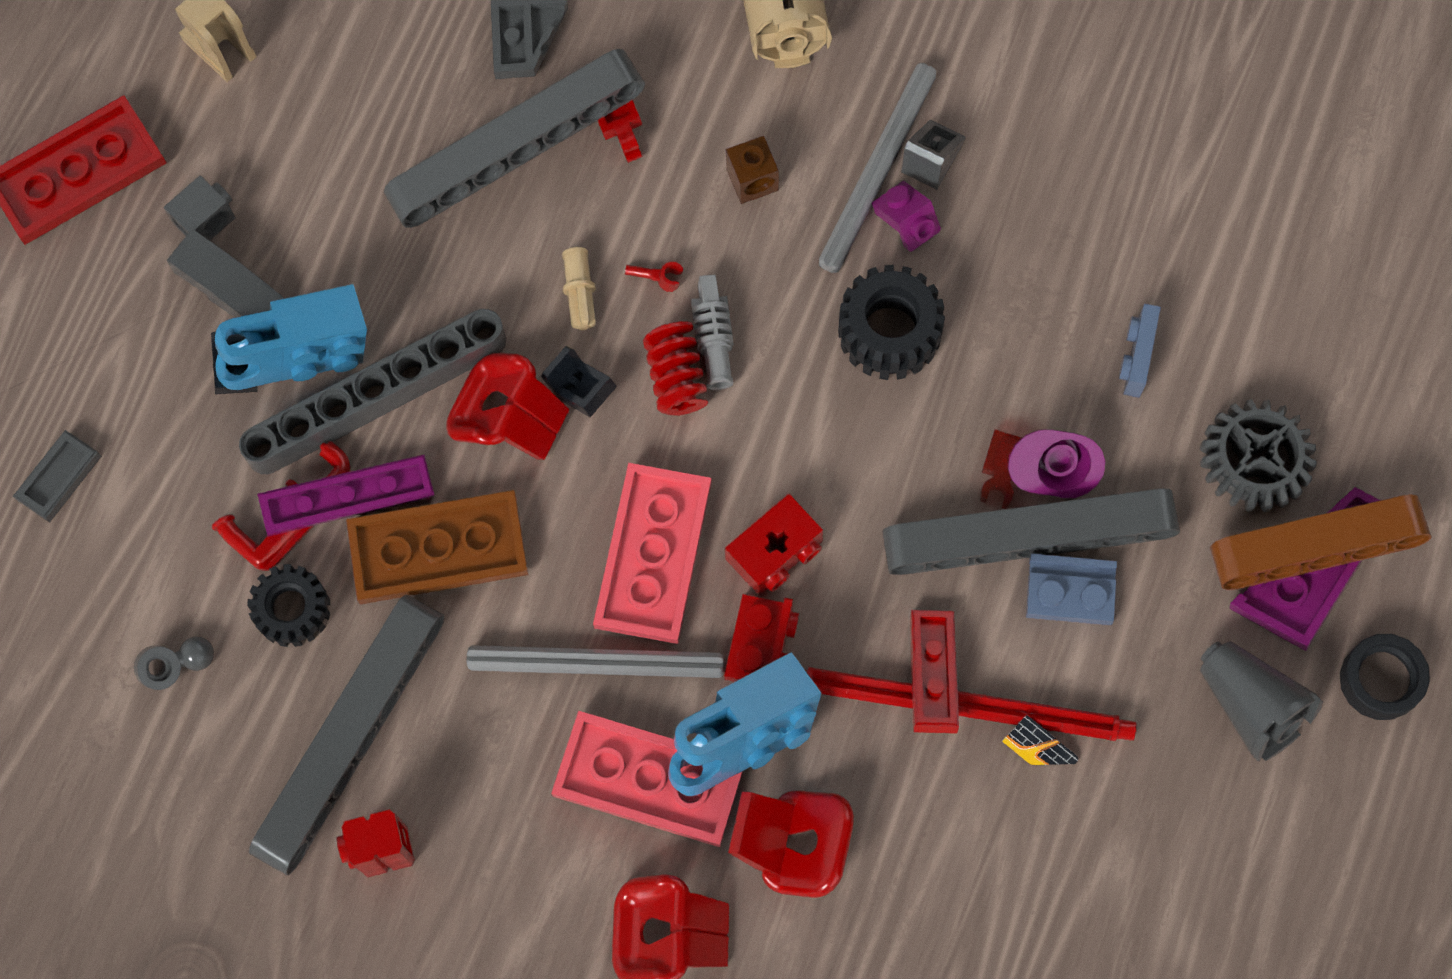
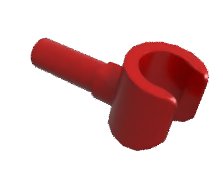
[625,262,683,292]

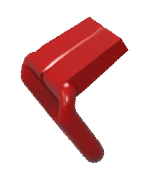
[446,353,570,460]
[728,790,854,898]
[612,874,729,979]

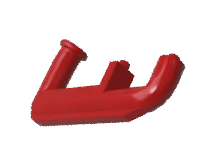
[212,441,351,571]

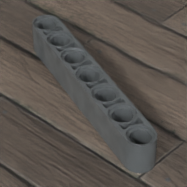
[384,49,645,228]
[239,309,506,475]
[882,488,1180,575]
[249,594,444,875]

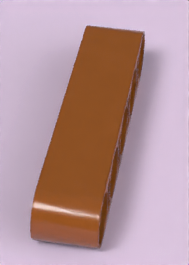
[1210,494,1432,590]

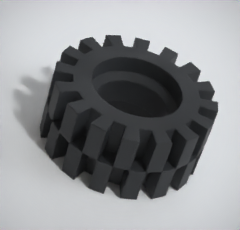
[247,564,331,647]

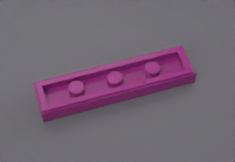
[257,455,434,537]

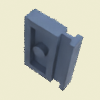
[1026,554,1117,625]

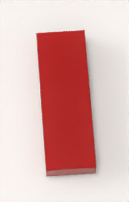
[910,610,959,734]

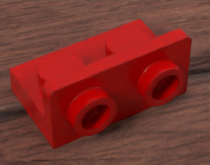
[724,594,800,682]

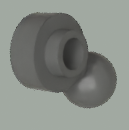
[134,637,214,690]

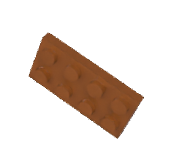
[346,490,529,605]

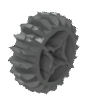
[1200,399,1317,513]

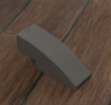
[167,229,285,318]

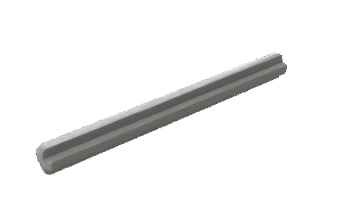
[819,63,936,273]
[466,645,724,678]

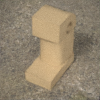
[175,0,256,82]

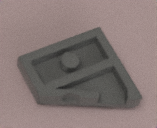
[491,0,568,79]

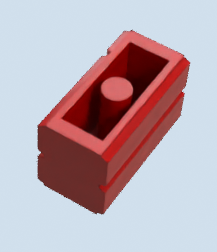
[336,809,415,878]

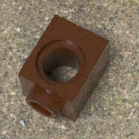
[726,136,779,204]

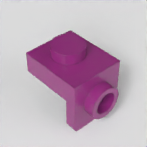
[872,180,941,252]

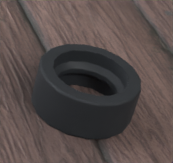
[1340,634,1430,720]

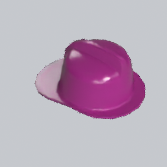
[1008,429,1106,498]

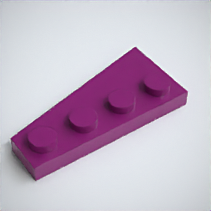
[1229,487,1381,651]

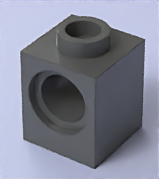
[163,175,236,241]

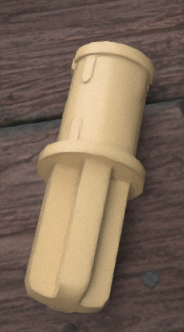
[562,247,596,330]

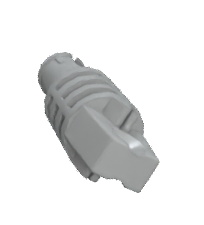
[691,275,734,390]

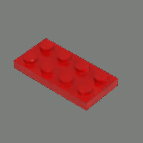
[0,95,167,245]

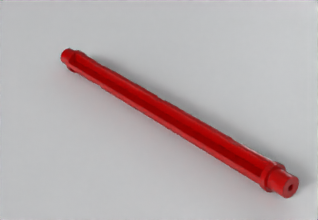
[804,666,1137,741]

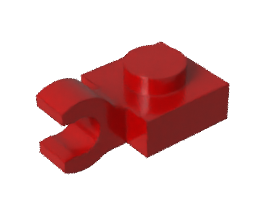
[597,100,643,163]

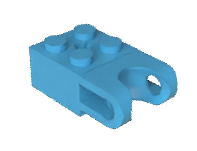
[215,284,367,390]
[668,652,821,796]

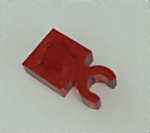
[980,429,1022,509]

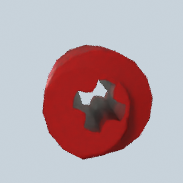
[643,321,709,416]

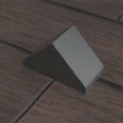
[901,120,966,190]

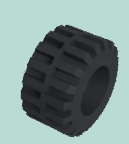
[838,265,945,380]

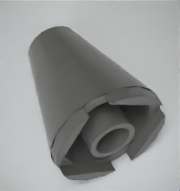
[1200,641,1323,762]

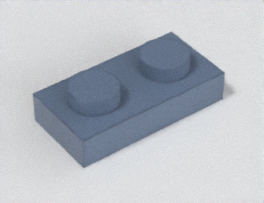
[1119,304,1161,398]

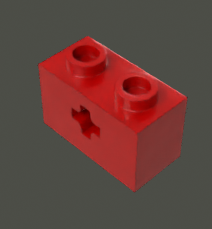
[725,493,823,596]

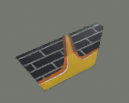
[1002,715,1078,765]

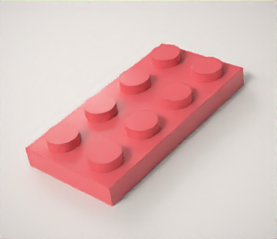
[593,463,712,644]
[551,711,743,847]

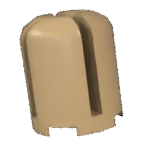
[743,0,832,68]

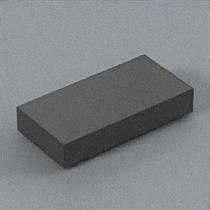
[13,430,102,523]

